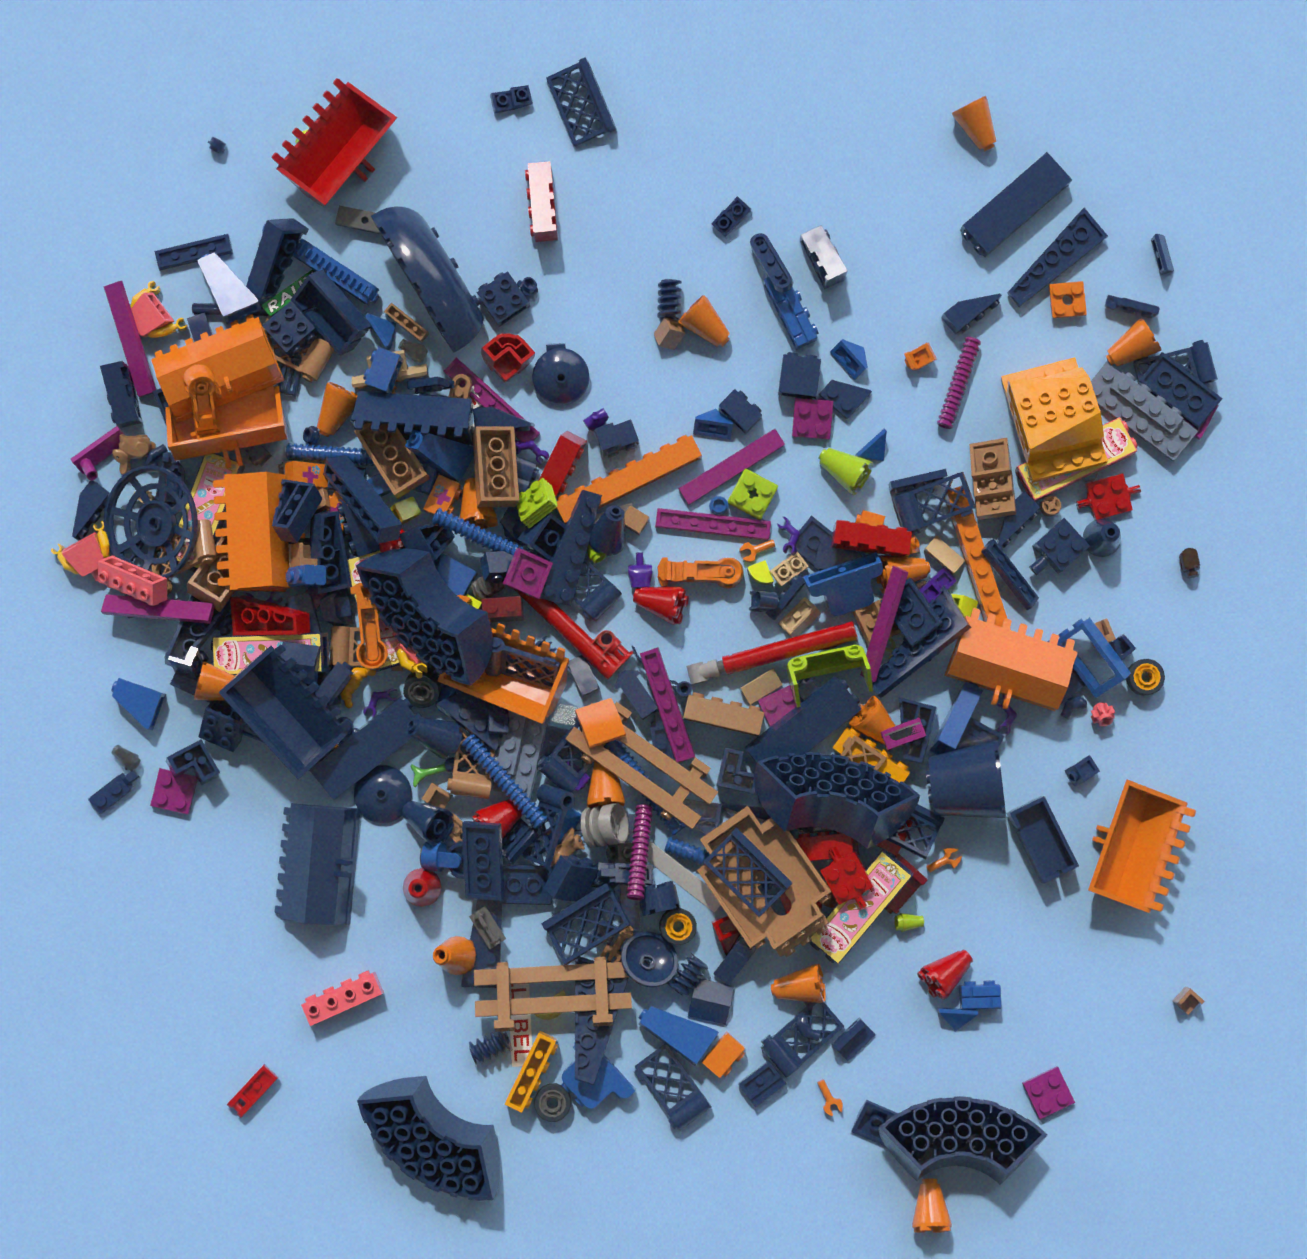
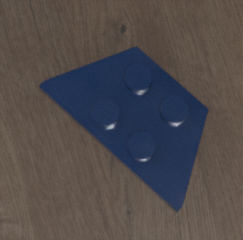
[436,692,504,752]

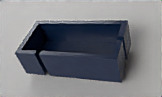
[290,270,372,356]
[1006,796,1079,883]

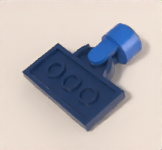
[420,821,504,901]

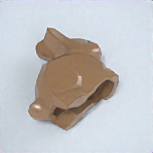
[112,434,156,475]

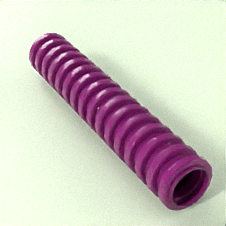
[937,337,981,429]
[627,804,653,901]

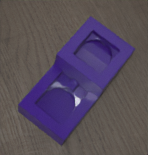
[920,567,957,603]

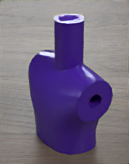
[583,408,609,431]
[628,552,652,588]

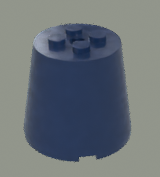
[926,740,1006,818]

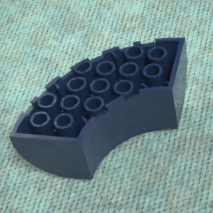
[371,206,483,353]
[356,549,493,686]
[754,752,920,849]
[357,1076,500,1201]
[878,1096,1048,1185]

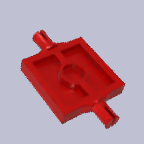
[1076,473,1141,520]
[820,847,874,909]

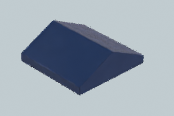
[280,641,321,684]
[688,978,734,1025]
[851,1100,897,1147]

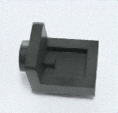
[606,842,634,863]

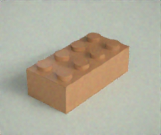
[354,423,430,499]
[472,427,519,507]
[187,537,236,612]
[683,692,764,736]

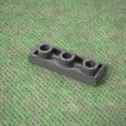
[335,205,380,234]

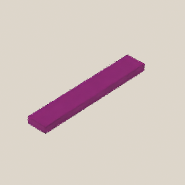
[103,281,156,397]
[444,357,540,442]
[679,429,785,505]
[655,508,771,541]
[860,566,908,682]
[101,594,215,624]
[640,647,696,763]

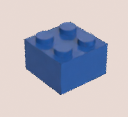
[363,347,404,393]

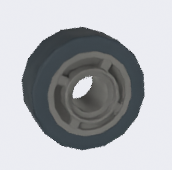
[403,670,441,708]
[534,1083,571,1122]

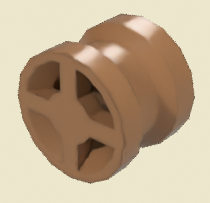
[1040,496,1061,517]

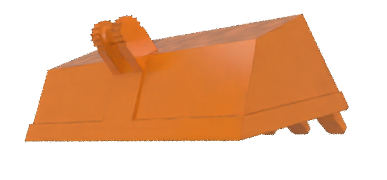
[151,314,285,423]
[165,385,288,468]
[213,472,305,592]
[944,608,1077,711]
[437,619,569,724]
[1088,779,1196,913]

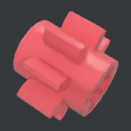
[1090,703,1116,726]

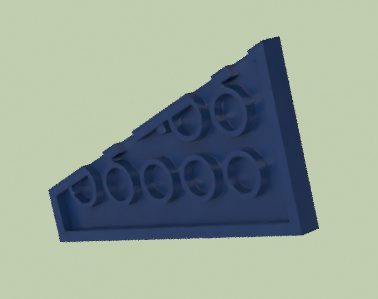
[872,585,972,698]
[575,956,629,1085]

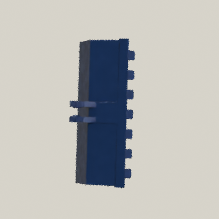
[351,391,473,445]
[219,644,352,779]
[274,803,360,925]

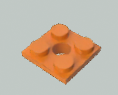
[1049,281,1087,318]

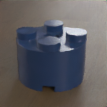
[639,881,681,916]

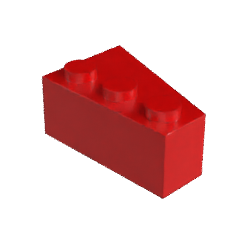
[538,431,587,496]

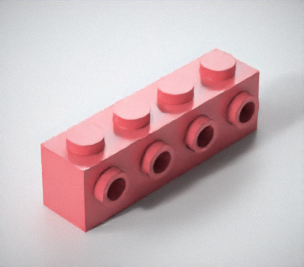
[98,556,167,606]
[301,970,384,1026]

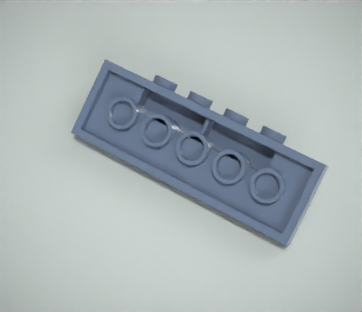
[1091,362,1198,462]
[493,709,550,798]

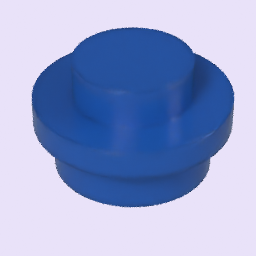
[709,496,728,515]

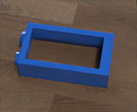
[1057,617,1131,698]

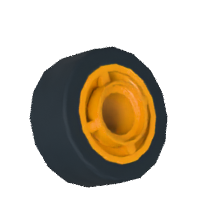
[1126,659,1165,696]
[659,908,697,945]

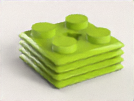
[728,469,778,520]
[516,478,558,528]

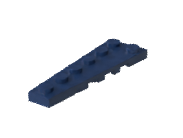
[1007,208,1108,307]
[540,490,602,606]
[461,899,502,988]

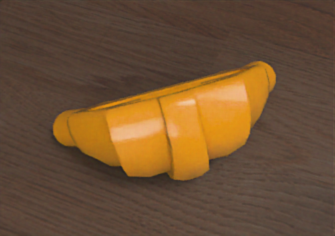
[340,667,376,709]

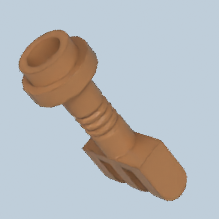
[600,926,633,962]

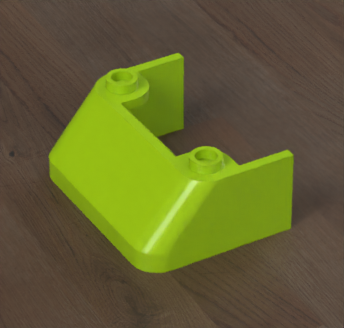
[787,645,873,707]

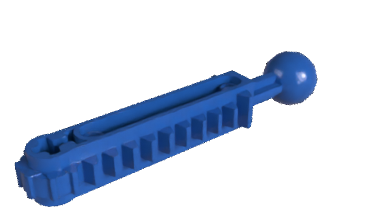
[262,223,379,306]

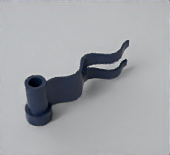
[631,646,692,697]

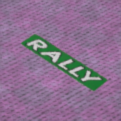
[262,269,316,316]

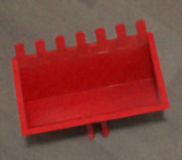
[271,78,398,207]

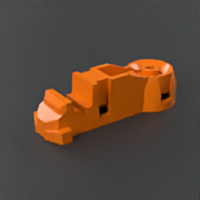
[183,365,220,440]
[657,557,744,589]
[350,583,388,670]

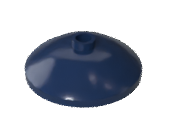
[532,348,589,405]
[354,765,412,823]
[621,932,678,987]

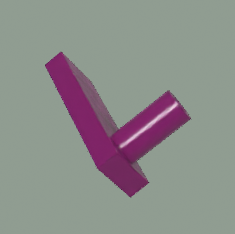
[71,426,126,480]

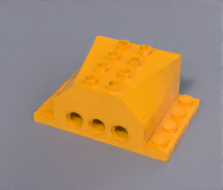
[1001,357,1108,483]

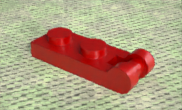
[227,1064,279,1118]

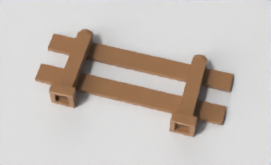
[565,701,718,829]
[474,957,632,1032]

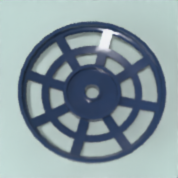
[104,466,198,579]

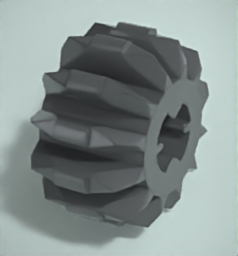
[471,576,505,600]

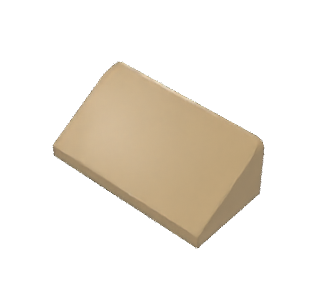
[924,536,965,575]
[778,597,821,638]
[740,668,782,705]

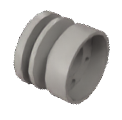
[581,803,629,848]

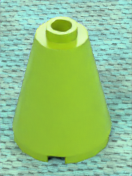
[818,448,874,495]

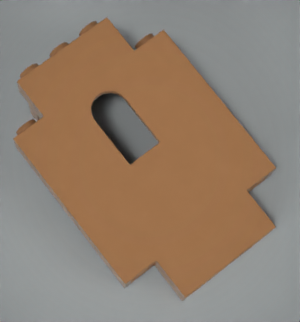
[697,806,832,958]

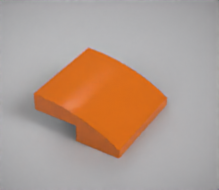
[575,698,626,748]

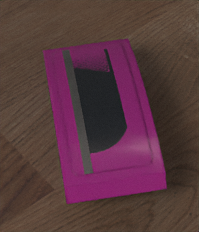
[880,718,926,750]

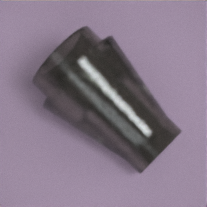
[398,339,428,363]
[111,745,141,771]

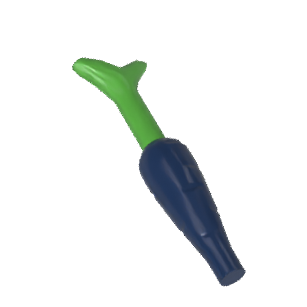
[411,751,489,787]

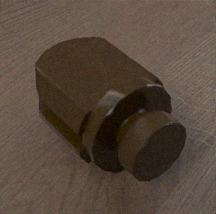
[1179,548,1201,578]

